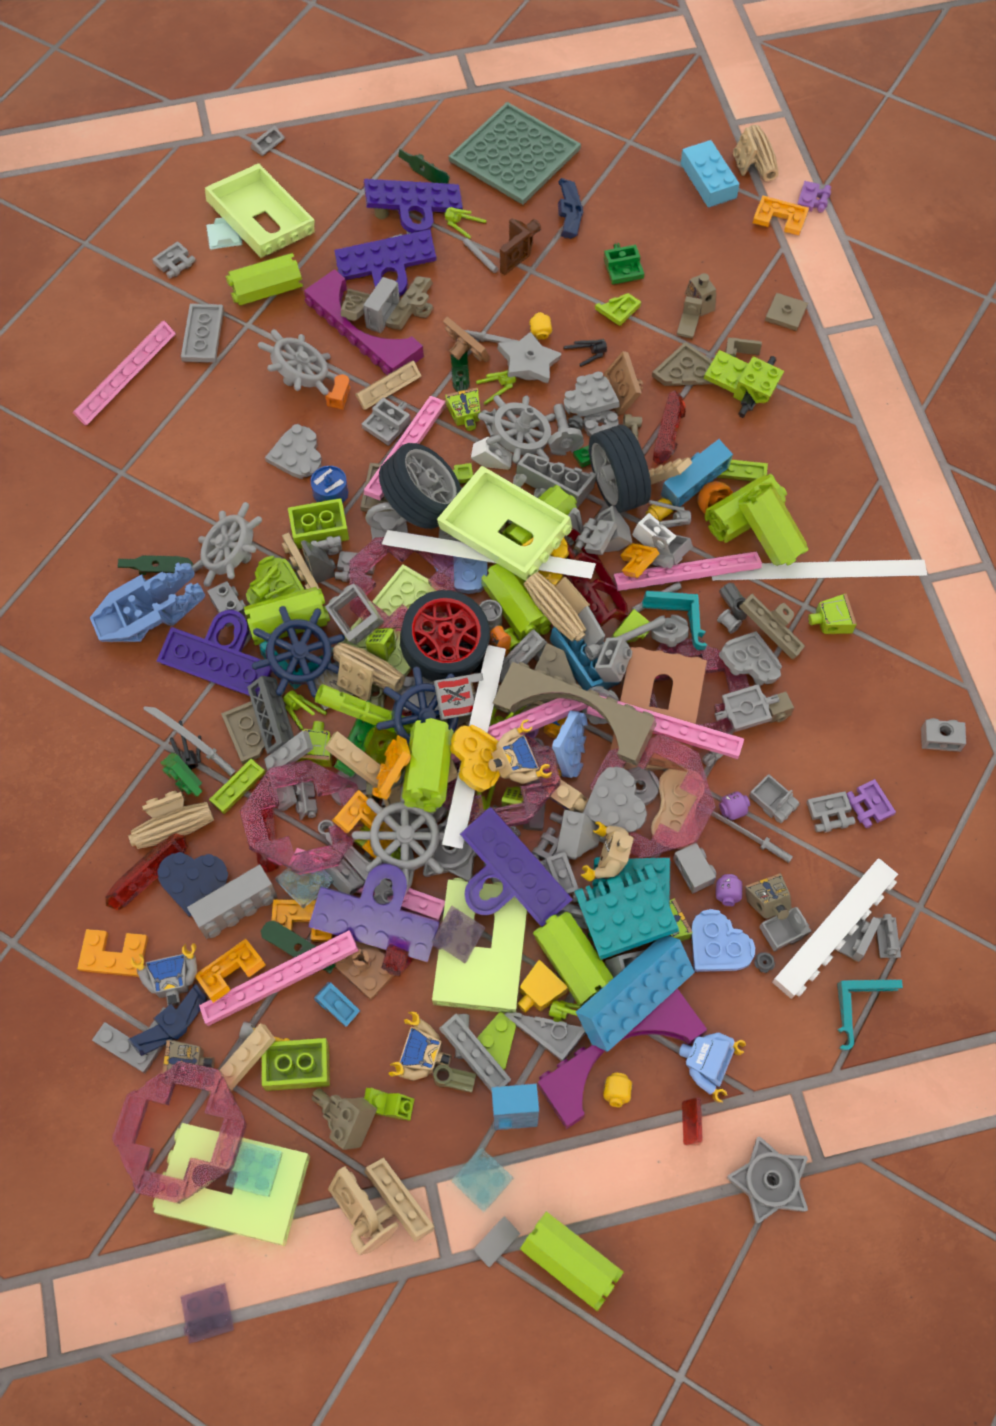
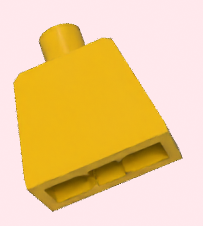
[517,960,568,1013]

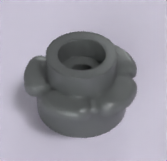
[568,415,584,430]
[754,952,775,973]

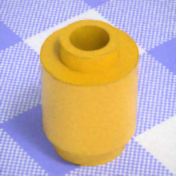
[646,498,673,522]

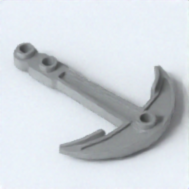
[318,820,415,904]

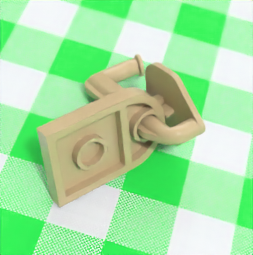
[328,1166,399,1255]

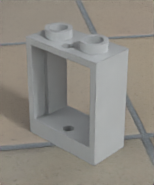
[363,277,400,334]
[325,584,385,645]

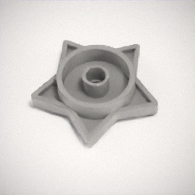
[497,333,561,383]
[417,817,478,882]
[727,1136,808,1224]

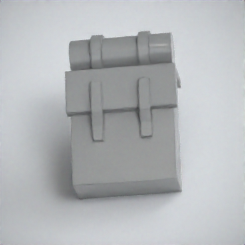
[651,534,693,568]
[749,774,800,823]
[759,907,812,952]

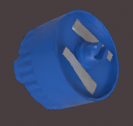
[311,466,349,503]

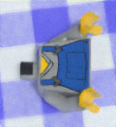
[131,943,198,1006]

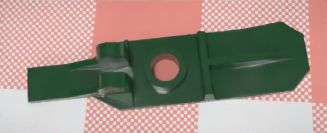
[398,149,450,184]
[451,351,470,392]
[118,555,193,575]
[261,920,336,974]

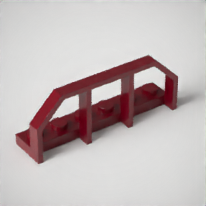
[563,528,628,627]

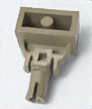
[311,1088,377,1150]

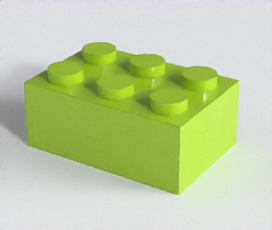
[288,498,349,549]
[262,1038,330,1091]

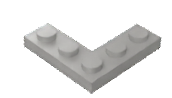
[500,629,547,706]
[264,731,313,811]
[92,1007,165,1074]

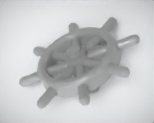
[258,329,337,395]
[478,395,556,463]
[192,502,262,587]
[352,786,445,887]

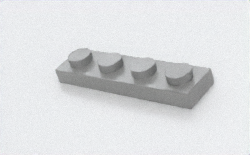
[439,1014,511,1092]

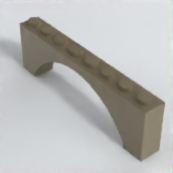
[492,662,657,766]

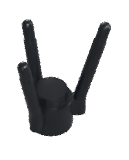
[563,339,607,367]
[170,720,202,770]

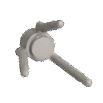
[649,500,691,528]

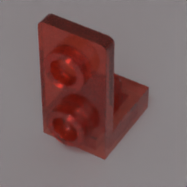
[381,944,415,977]

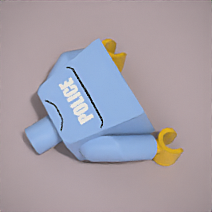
[679,1032,746,1103]

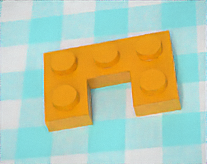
[753,196,809,236]
[332,790,394,859]
[271,900,333,942]
[77,929,148,977]
[195,938,266,1003]

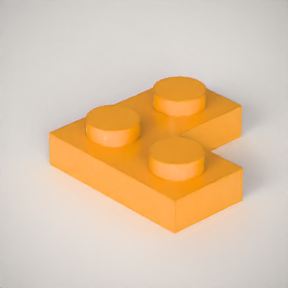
[620,543,660,578]

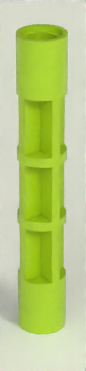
[315,684,414,735]

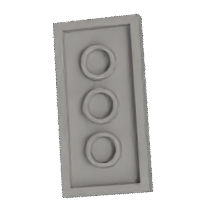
[181,304,224,362]

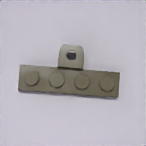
[385,276,433,330]
[739,594,805,660]

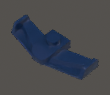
[558,178,583,239]
[128,984,207,1056]

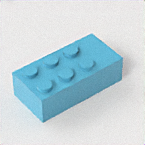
[680,140,739,207]

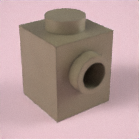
[769,692,794,723]

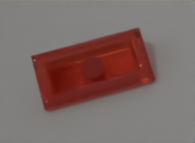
[682,1097,703,1146]

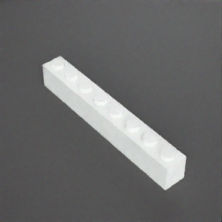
[772,858,898,999]

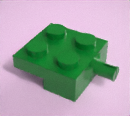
[604,243,644,285]
[160,753,203,797]

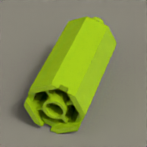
[225,253,303,305]
[704,474,787,543]
[738,482,808,566]
[501,485,577,546]
[481,564,552,640]
[244,587,330,645]
[402,718,454,812]
[533,912,613,1008]
[520,1211,624,1311]

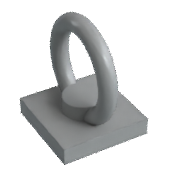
[366,502,408,547]

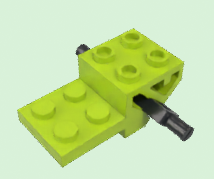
[704,350,784,418]

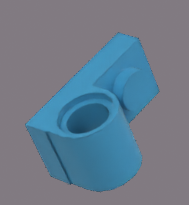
[314,982,360,1027]

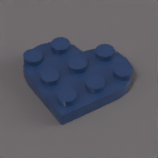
[157,852,228,917]

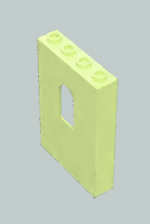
[205,163,315,258]
[437,466,572,581]
[432,878,527,1013]
[153,1123,310,1246]

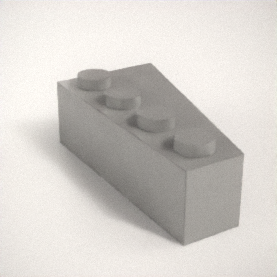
[516,453,597,508]

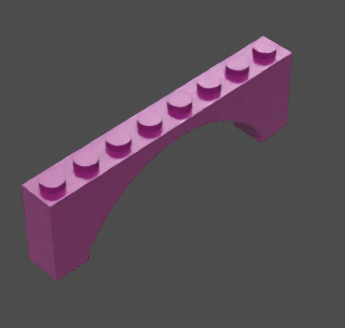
[304,269,424,375]
[537,988,707,1130]

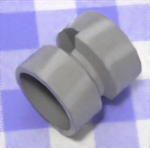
[479,600,502,631]

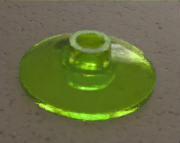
[364,726,397,764]

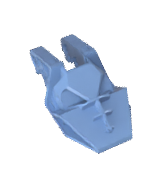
[90,562,205,642]

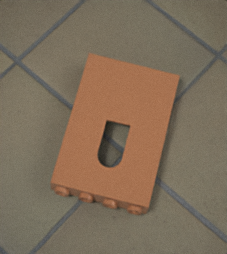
[610,647,707,772]

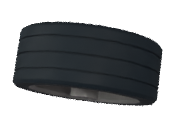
[589,424,651,513]
[379,443,461,529]

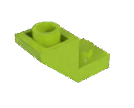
[364,1088,415,1121]

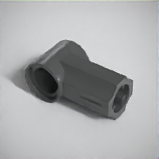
[719,583,748,621]

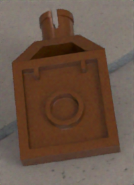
[500,218,541,276]

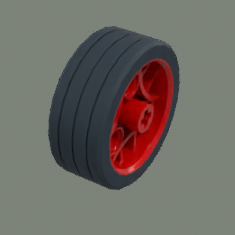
[400,590,490,681]

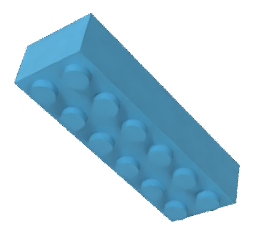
[576,936,695,1052]

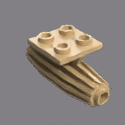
[733,125,779,182]
[524,572,590,642]
[332,642,405,701]
[128,791,214,849]

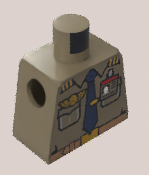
[685,273,716,316]
[745,873,791,920]
[162,1040,214,1085]

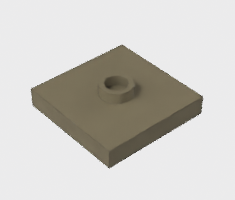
[765,293,808,331]

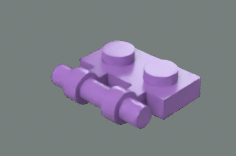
[797,181,831,213]
[846,779,896,829]

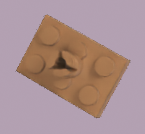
[443,316,491,363]
[604,351,643,415]
[334,941,400,1001]

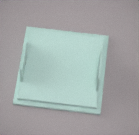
[206,217,242,250]

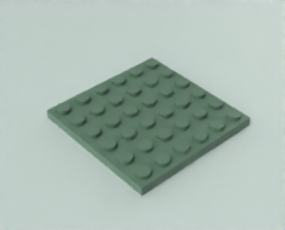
[449,102,581,205]

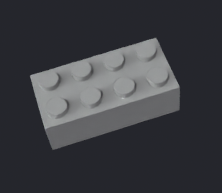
[187,865,278,939]

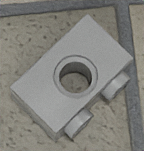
[921,718,966,752]

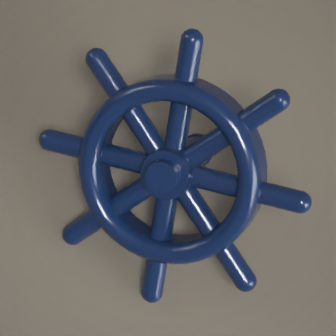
[252,606,345,698]
[376,667,458,747]

